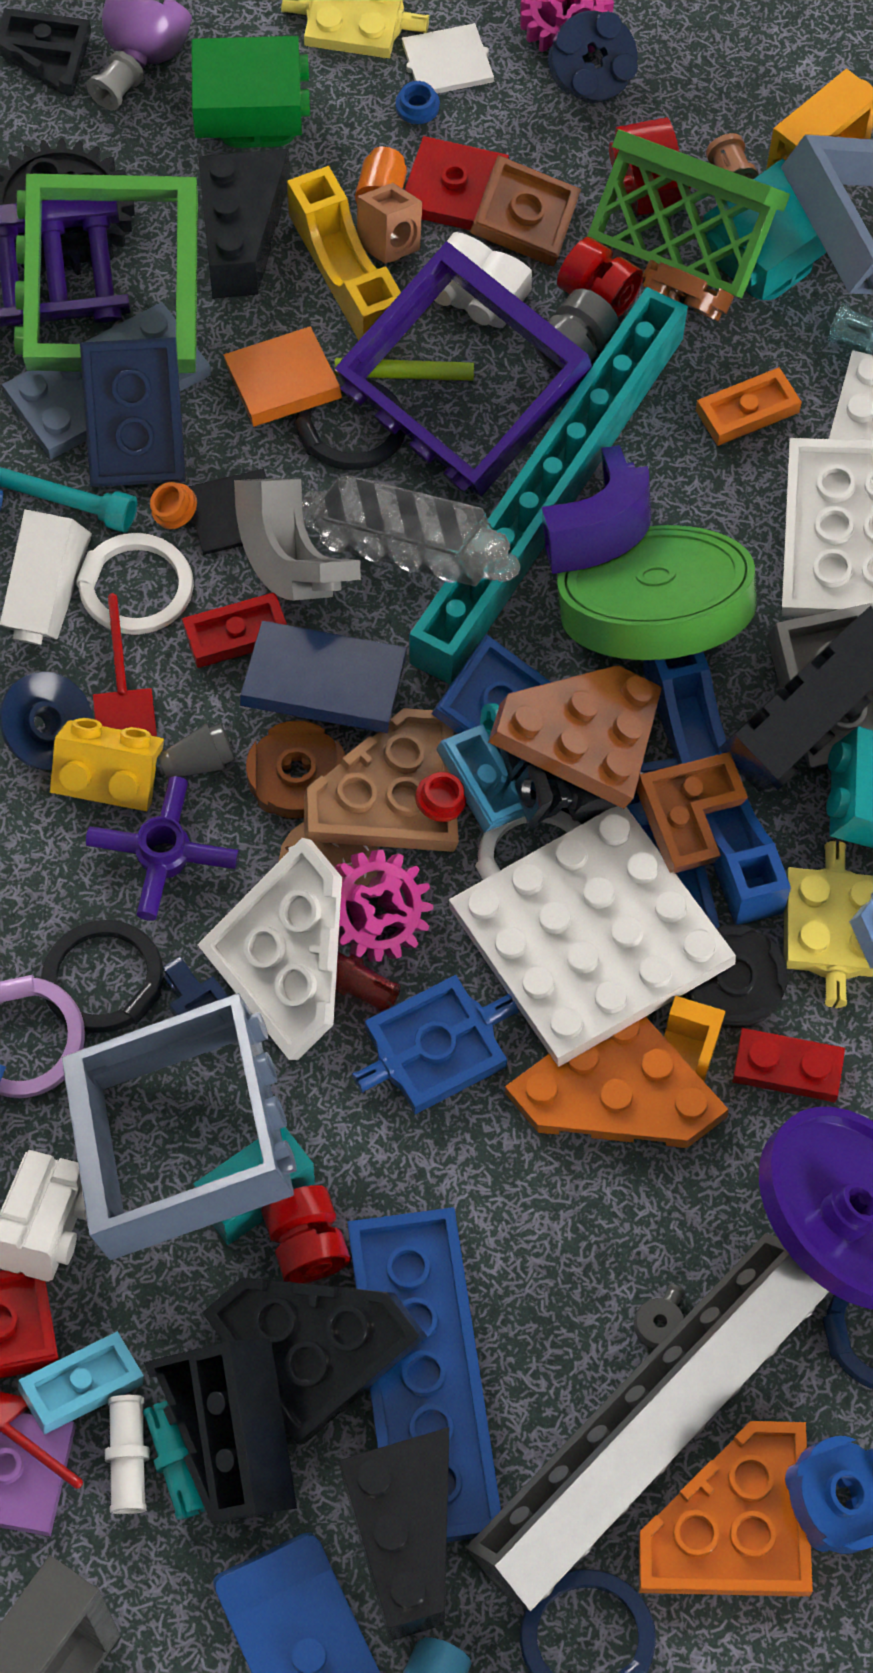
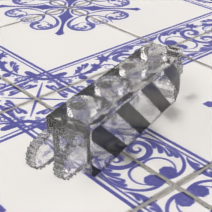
[302,475,521,587]

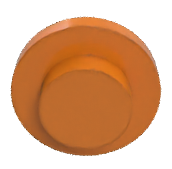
[150,482,197,529]

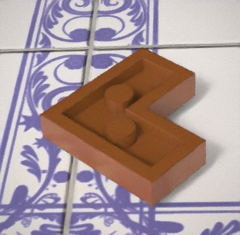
[636,752,748,873]

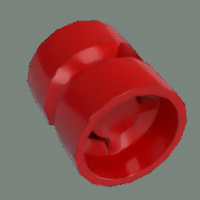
[557,237,644,318]
[261,1185,350,1284]

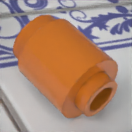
[355,147,407,203]

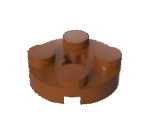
[642,259,734,322]
[246,721,345,819]

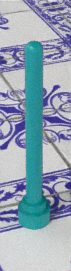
[0,467,138,533]

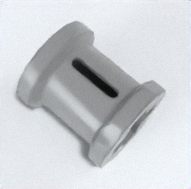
[86,51,144,111]

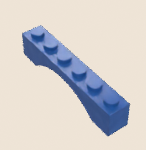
[642,652,791,925]

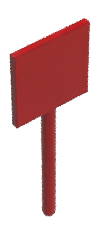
[93,593,157,737]

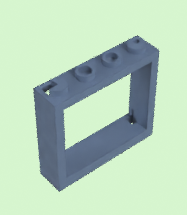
[781,134,873,294]
[61,993,297,1260]

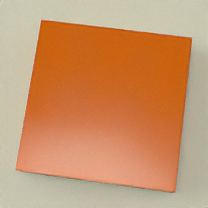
[223,326,342,427]

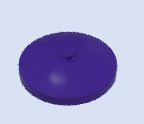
[759,1107,873,1309]

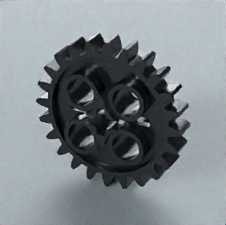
[0,138,135,275]

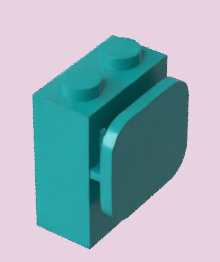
[702,158,827,300]

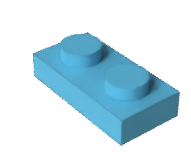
[18,1331,144,1435]

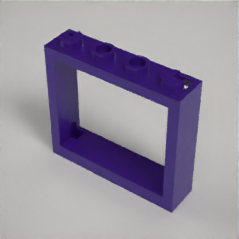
[335,241,592,497]

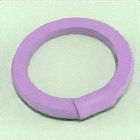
[0,974,85,1098]

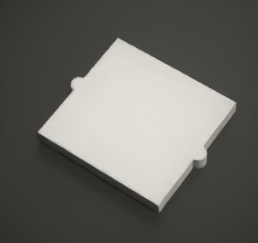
[402,23,494,94]

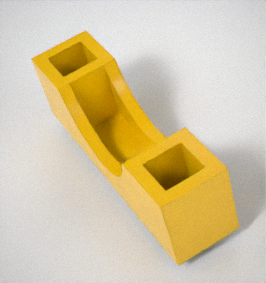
[287,166,406,341]

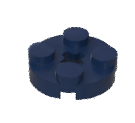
[548,10,638,103]

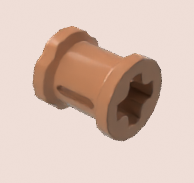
[706,133,758,179]

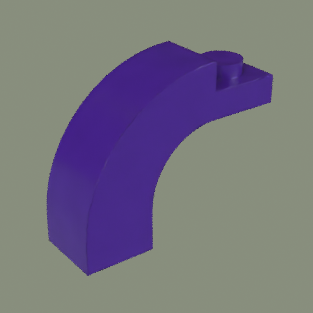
[541,445,651,574]

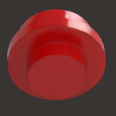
[415,772,466,822]

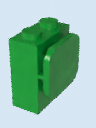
[192,36,310,148]

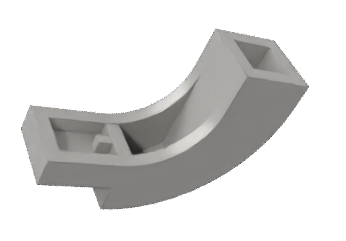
[234,478,361,601]

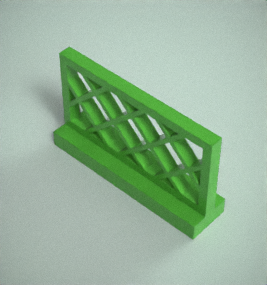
[587,129,791,298]

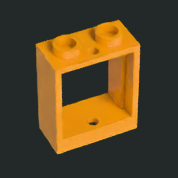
[766,68,873,170]

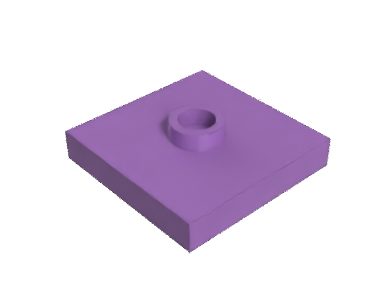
[0,1413,76,1537]

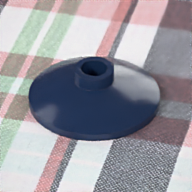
[0,671,93,771]

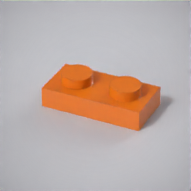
[695,367,802,446]

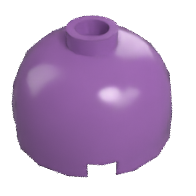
[102,0,192,69]

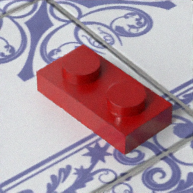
[182,593,287,668]
[732,1028,845,1103]

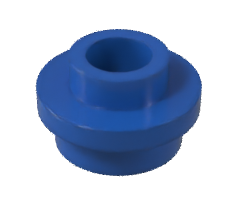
[396,81,440,124]

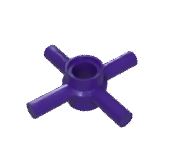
[86,776,240,921]

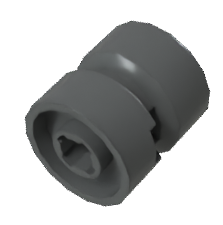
[534,288,619,372]

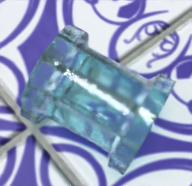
[828,302,873,355]

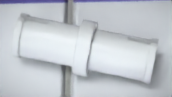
[105,1395,150,1514]

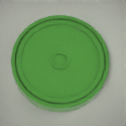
[557,525,757,660]

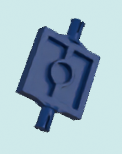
[352,975,519,1114]

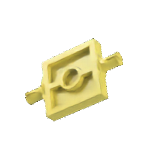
[281,0,429,59]
[784,841,873,1008]

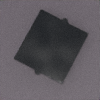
[188,468,267,555]

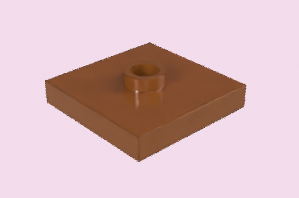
[470,155,581,267]

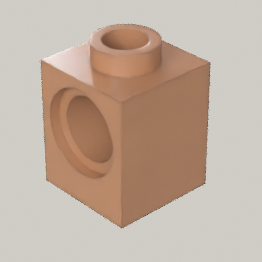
[357,183,422,264]

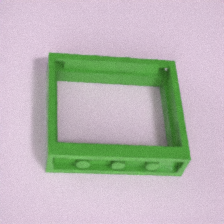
[14,174,198,373]

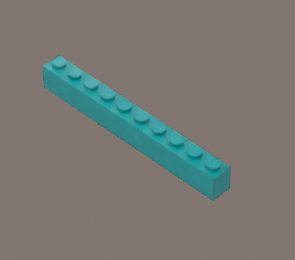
[409,287,688,685]

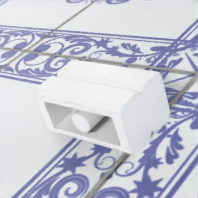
[0,1150,87,1282]

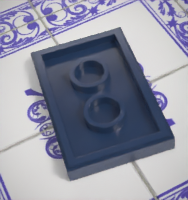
[80,337,186,487]
[240,621,407,733]

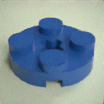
[785,1436,873,1554]

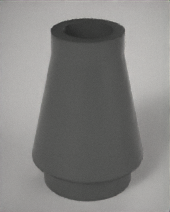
[158,723,235,780]

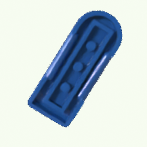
[213,1532,380,1673]

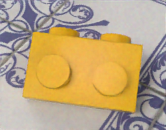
[50,718,164,812]

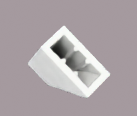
[0,509,92,645]

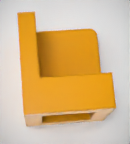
[664,996,726,1082]

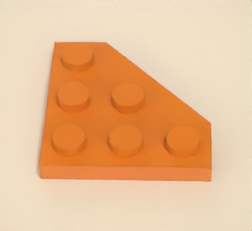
[505,1016,729,1148]
[638,1421,813,1597]

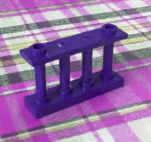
[0,200,131,327]

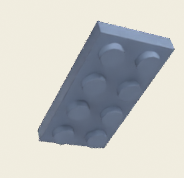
[2,302,211,460]

